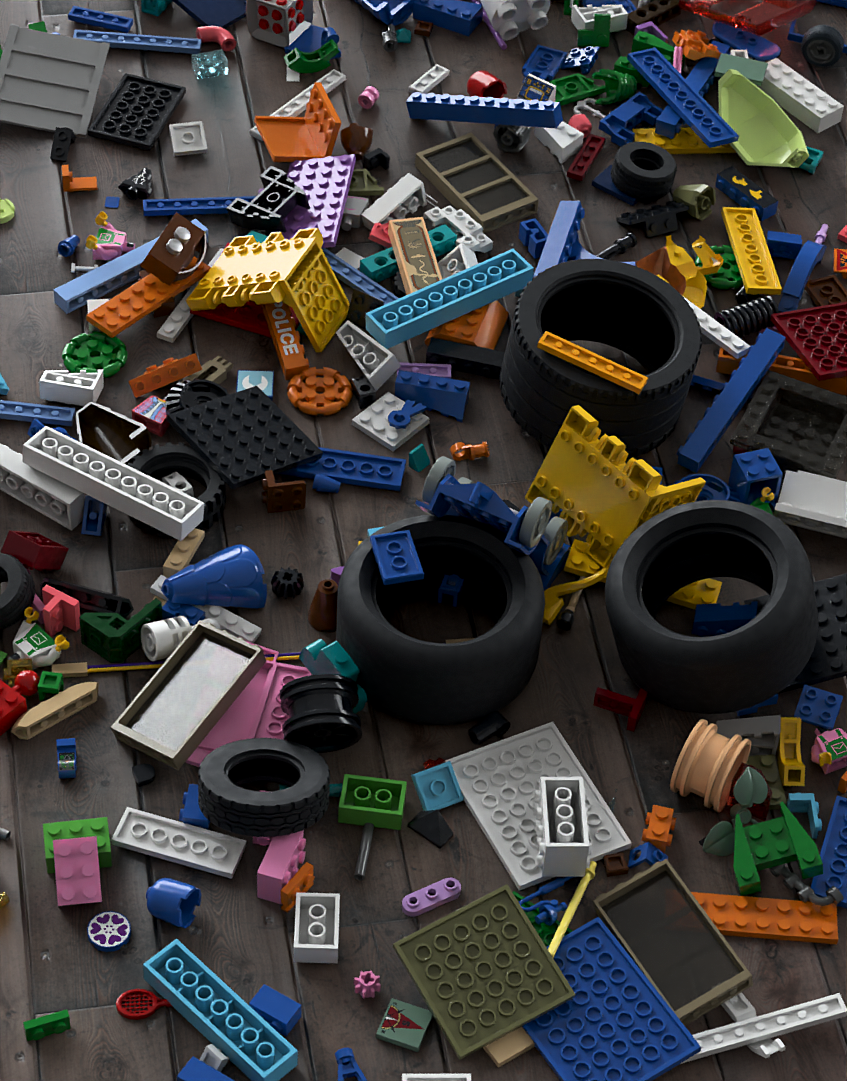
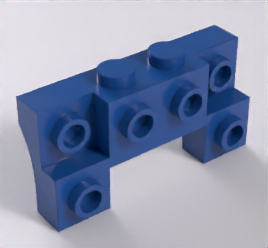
[599,92,663,147]

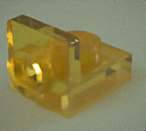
[4,659,33,687]

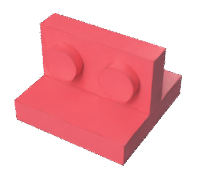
[42,585,80,638]

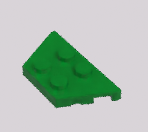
[550,73,606,106]

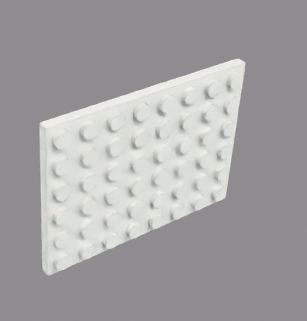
[443,722,632,891]

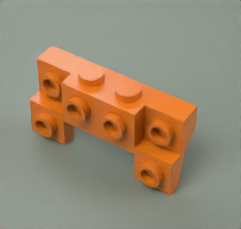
[672,30,721,61]

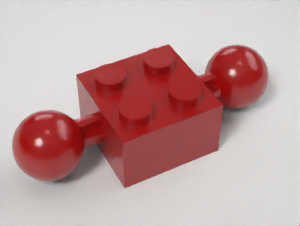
[0,670,40,736]

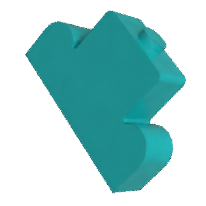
[299,639,367,713]

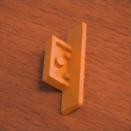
[128,353,202,398]

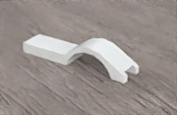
[712,982,785,1058]

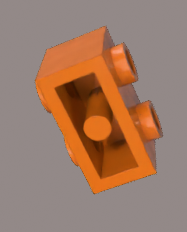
[641,805,676,853]

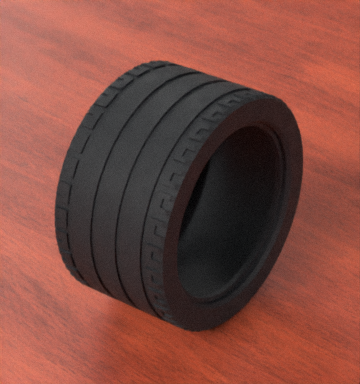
[499,259,702,459]

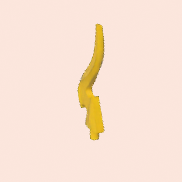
[543,564,610,625]

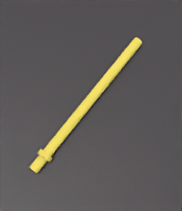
[548,861,597,958]

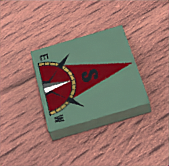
[376,998,433,1052]

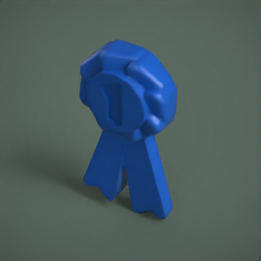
[388,399,426,429]

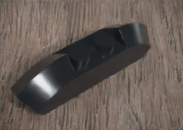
[40,577,134,618]

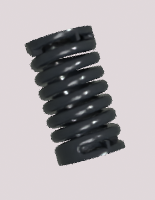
[714,295,779,338]

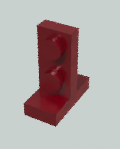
[593,687,648,732]

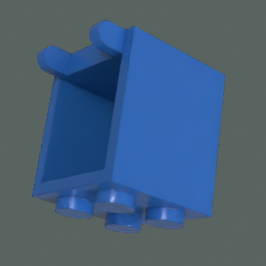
[728,448,783,511]

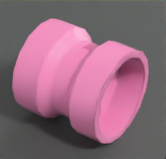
[358,86,379,109]

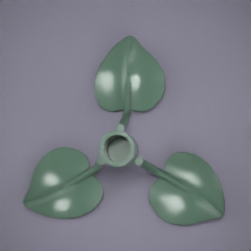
[702,767,768,856]

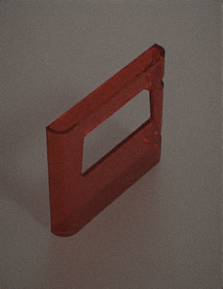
[679,0,816,36]

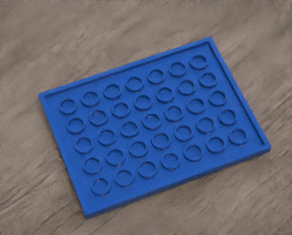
[522,916,701,1081]

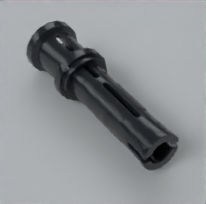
[595,233,637,260]

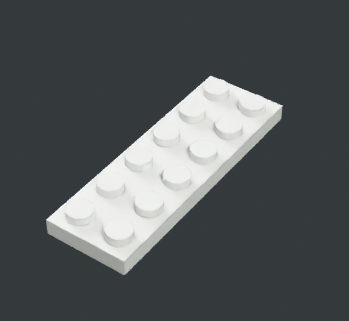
[111,807,247,879]

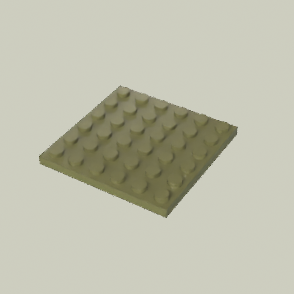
[393,884,576,1060]

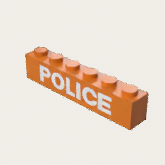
[261,301,309,380]

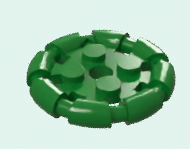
[695,245,743,290]
[62,331,128,378]

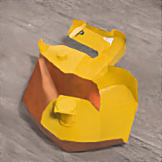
[636,235,724,309]

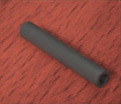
[354,823,374,880]

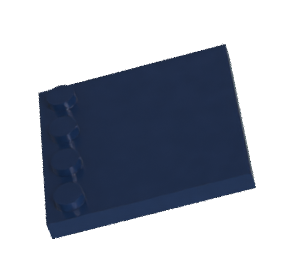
[172,0,246,29]

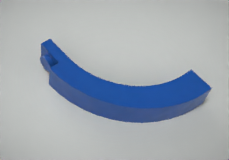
[778,240,827,312]

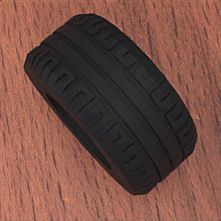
[611,142,677,200]
[0,553,35,630]

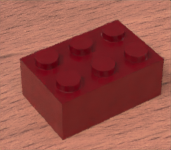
[1,530,69,571]

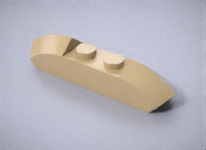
[11,682,99,740]

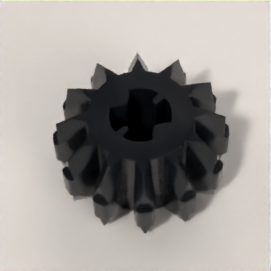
[271,567,304,599]

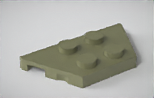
[348,169,384,196]

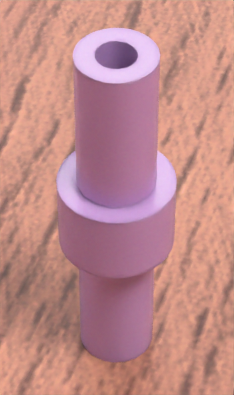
[815,224,828,244]

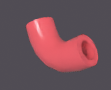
[196,26,236,51]

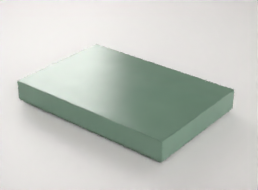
[714,53,768,86]

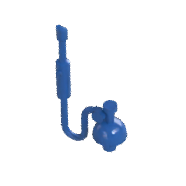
[519,877,573,926]

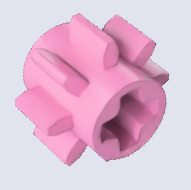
[354,970,381,999]

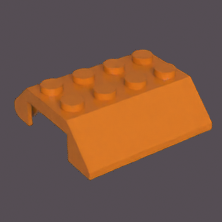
[425,300,509,350]

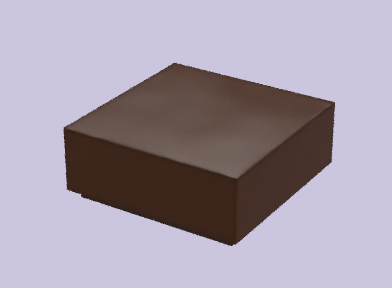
[414,20,433,37]
[602,852,628,877]

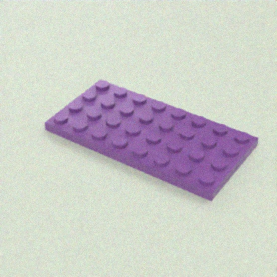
[272,154,356,248]

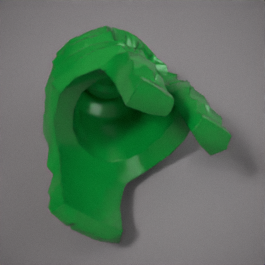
[592,69,637,106]

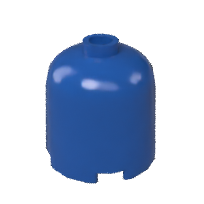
[146,878,201,928]

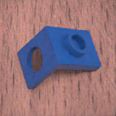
[628,842,668,869]

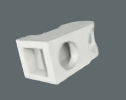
[162,472,194,498]

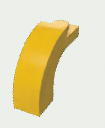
[777,717,805,786]

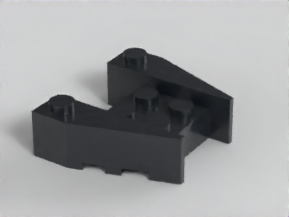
[227,166,310,233]

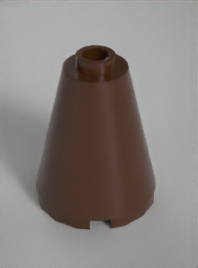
[308,579,338,632]

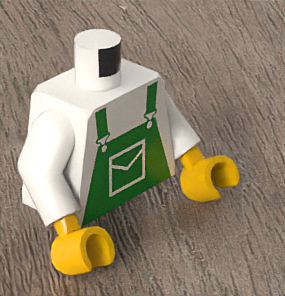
[8,607,70,670]

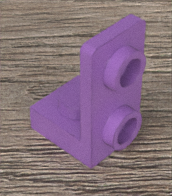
[634,21,668,43]

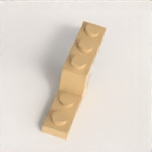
[152,528,205,607]

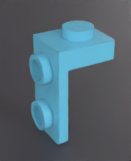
[787,793,822,839]

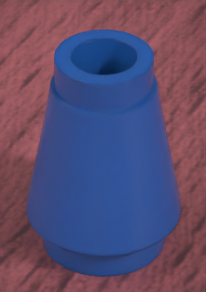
[58,235,80,257]
[312,473,341,493]

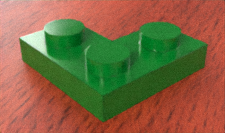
[577,14,611,47]

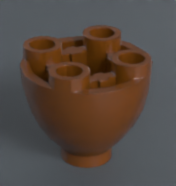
[340,123,373,161]

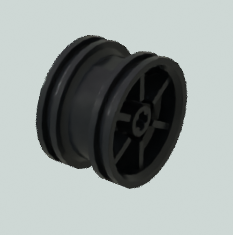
[280,674,362,753]

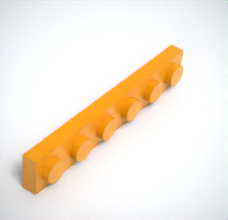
[537,331,648,394]

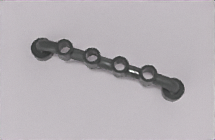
[769,864,844,906]

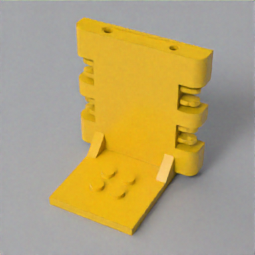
[186,227,350,352]
[525,405,706,568]

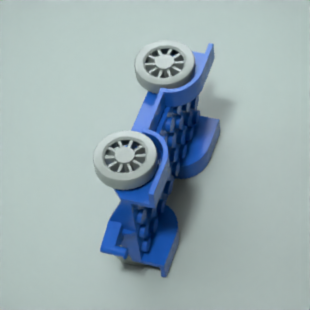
[415,456,568,577]

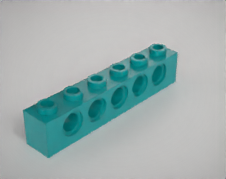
[360,224,457,283]

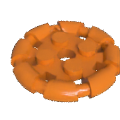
[287,367,353,416]

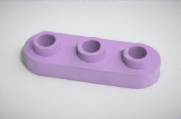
[402,878,461,917]

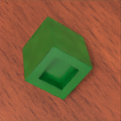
[38,671,64,702]

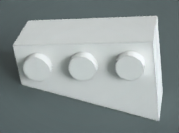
[534,121,584,164]
[40,370,104,407]

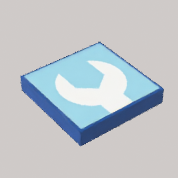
[236,370,274,401]

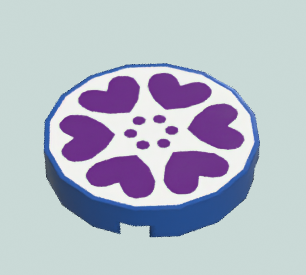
[87,911,131,952]

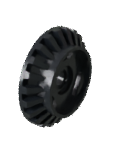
[165,378,230,417]

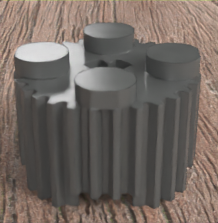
[493,124,532,153]

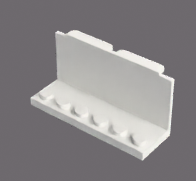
[774,470,847,539]

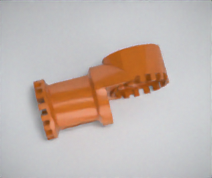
[450,441,490,461]

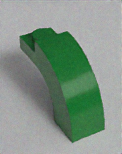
[284,39,340,73]

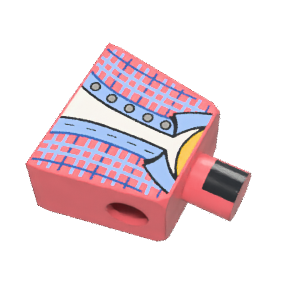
[132,395,170,437]

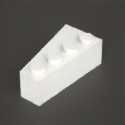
[361,173,427,230]
[336,320,401,391]

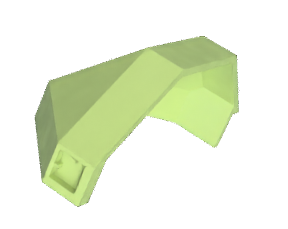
[718,69,809,168]

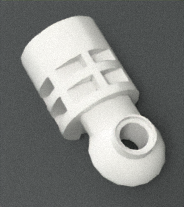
[141,616,220,661]

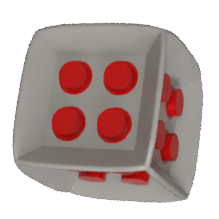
[246,0,313,47]

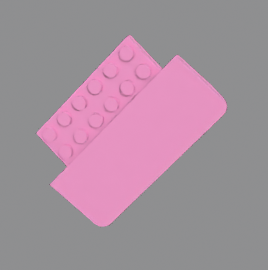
[186,641,312,767]

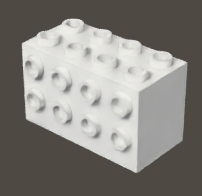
[533,777,592,877]

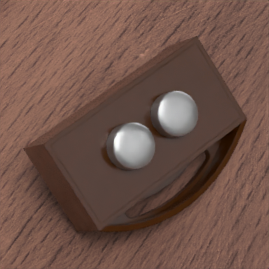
[140,212,207,286]

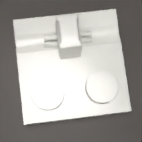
[169,121,207,156]

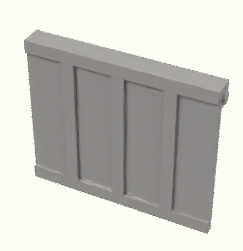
[0,24,110,138]

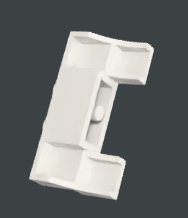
[423,205,493,253]

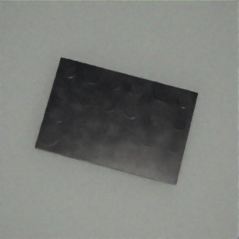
[88,73,186,151]

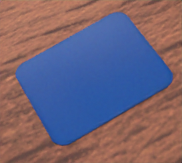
[105,197,120,208]

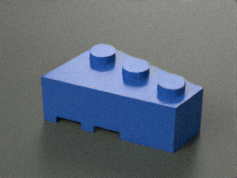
[692,601,758,637]

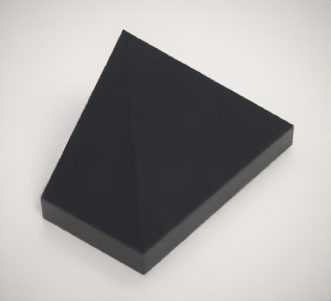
[407,810,453,849]

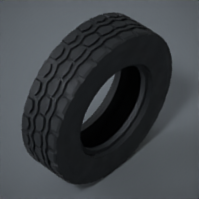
[198,738,330,837]

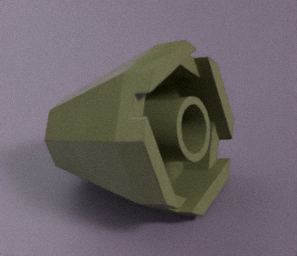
[673,184,716,221]

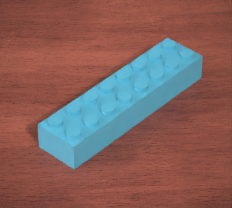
[143,939,298,1081]

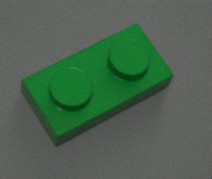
[23,1009,71,1041]

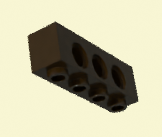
[625,0,683,35]

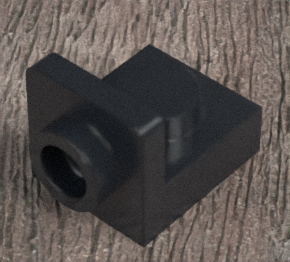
[363,148,390,171]

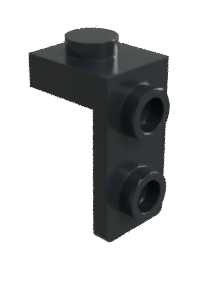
[50,127,76,162]

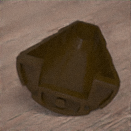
[76,401,152,465]

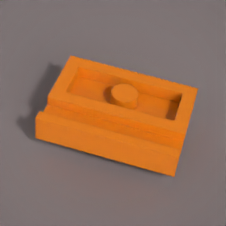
[281,862,314,913]

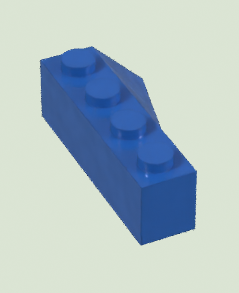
[395,370,470,422]

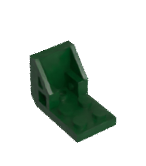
[79,598,162,663]

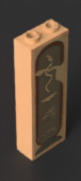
[388,217,442,295]

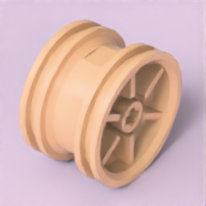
[670,719,751,812]

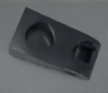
[350,375,376,409]

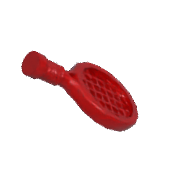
[116,989,173,1020]

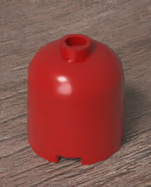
[467,70,507,99]

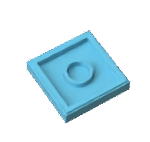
[411,761,464,811]

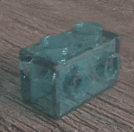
[191,50,228,79]

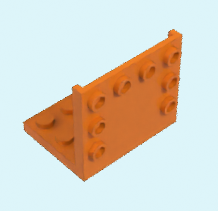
[254,82,342,163]

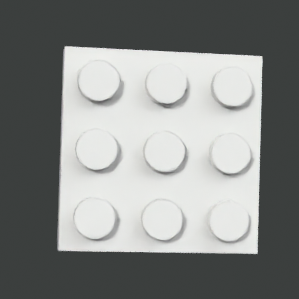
[352,392,430,452]

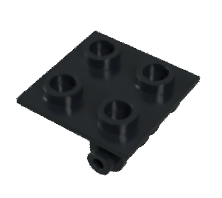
[346,289,385,330]

